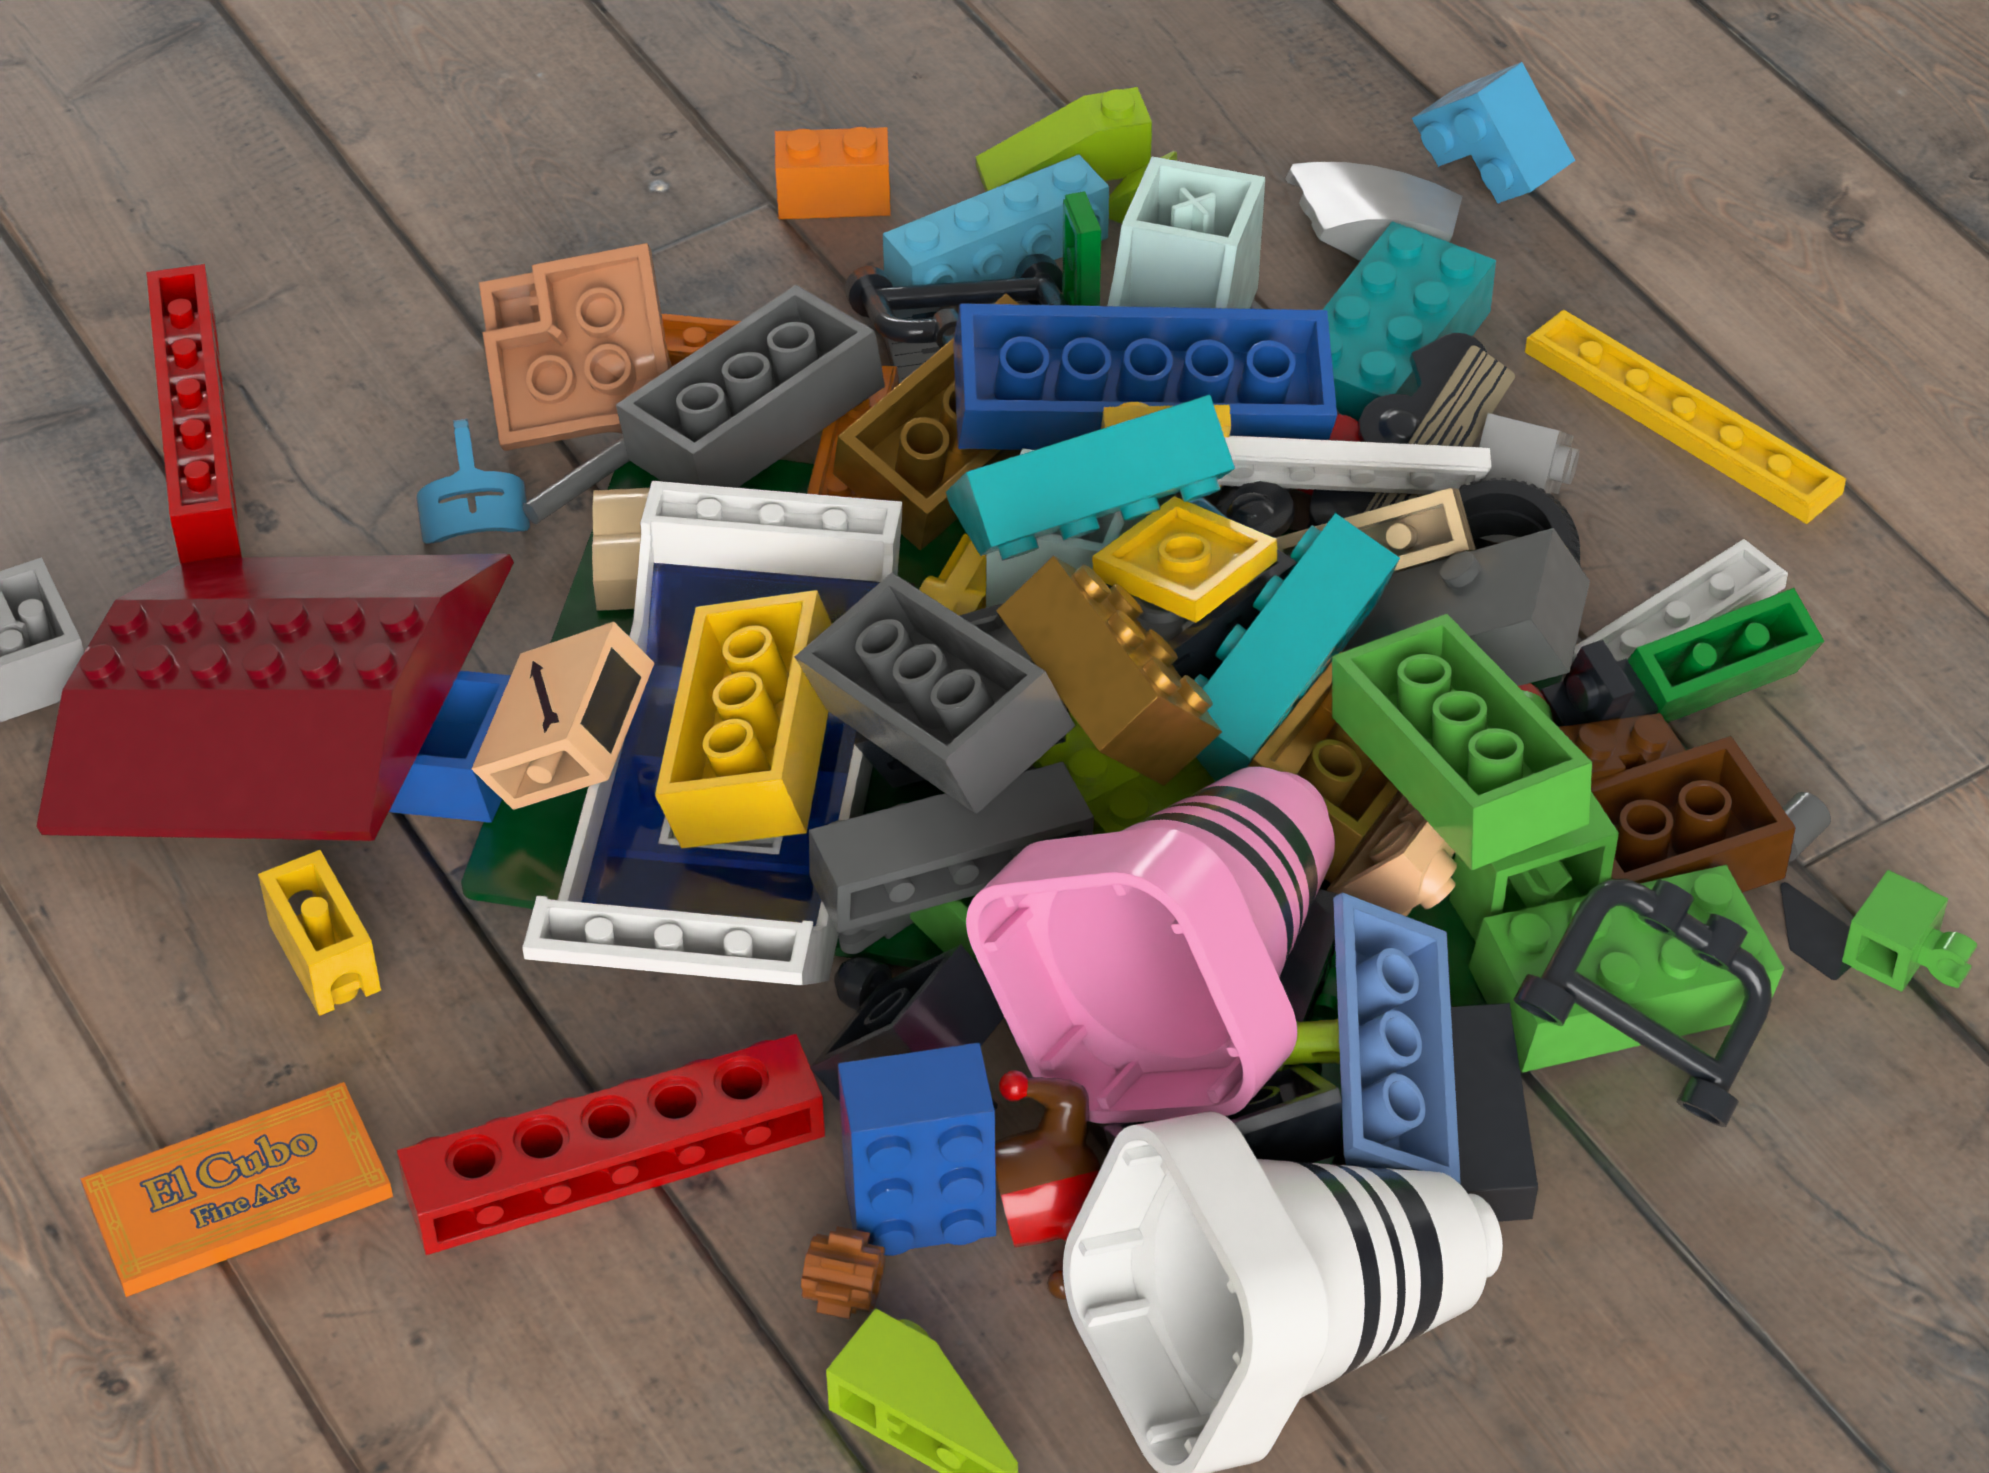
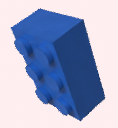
[838,1043,996,1256]

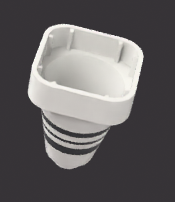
[1063,1111,1503,1473]

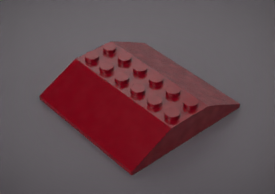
[36,554,514,841]

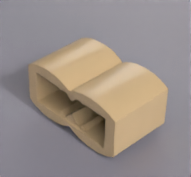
[592,488,683,611]

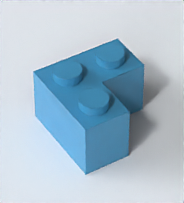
[1412,62,1575,203]

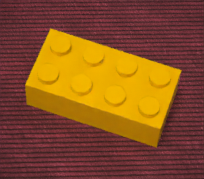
[655,590,832,849]

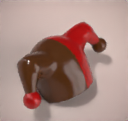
[995,1070,1101,1300]

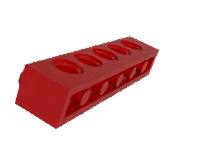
[146,264,242,564]
[397,1034,825,1255]

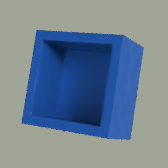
[389,671,511,823]

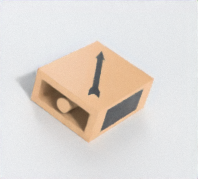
[472,622,654,810]

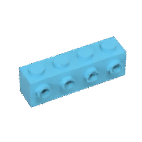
[883,155,1109,308]

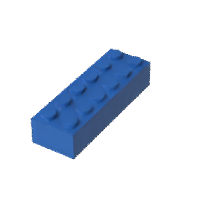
[953,304,1337,450]

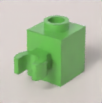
[1842,870,1977,992]

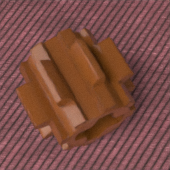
[801,1226,886,1319]

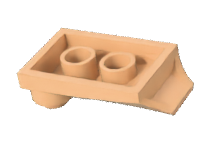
[1326,793,1457,916]

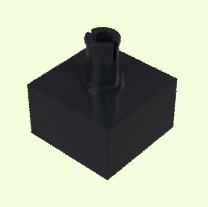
[810,944,1004,1111]

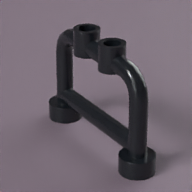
[845,254,1069,349]
[1513,878,1772,1127]

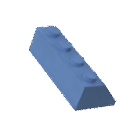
[1333,892,1461,1184]

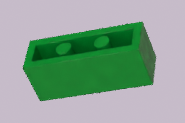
[1627,588,1824,723]

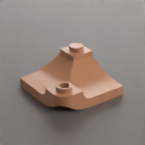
[479,243,672,451]

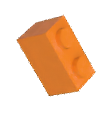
[775,127,891,220]

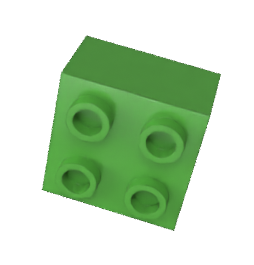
[1449,792,1619,942]

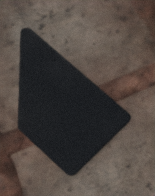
[1780,882,1852,980]

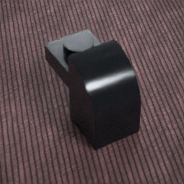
[1540,639,1659,727]

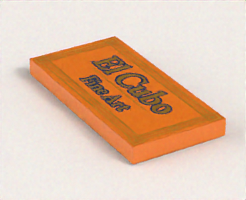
[80,1082,393,1297]

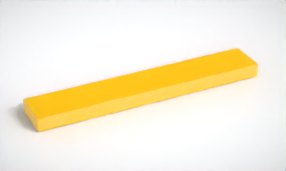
[1525,309,1846,524]

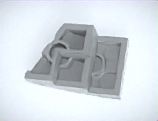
[1285,162,1463,261]

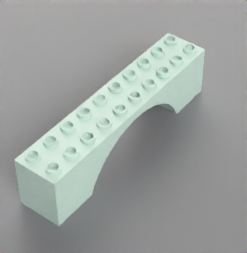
[986,156,1265,608]

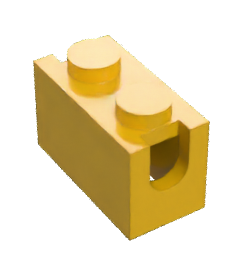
[258,850,381,1016]

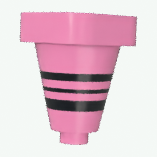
[966,767,1335,1124]

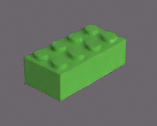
[1332,614,1592,870]
[1469,865,1784,1073]

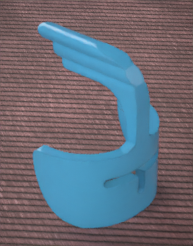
[416,419,530,544]

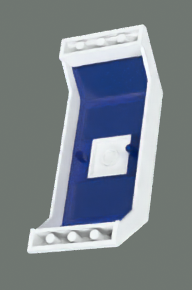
[523,481,902,985]

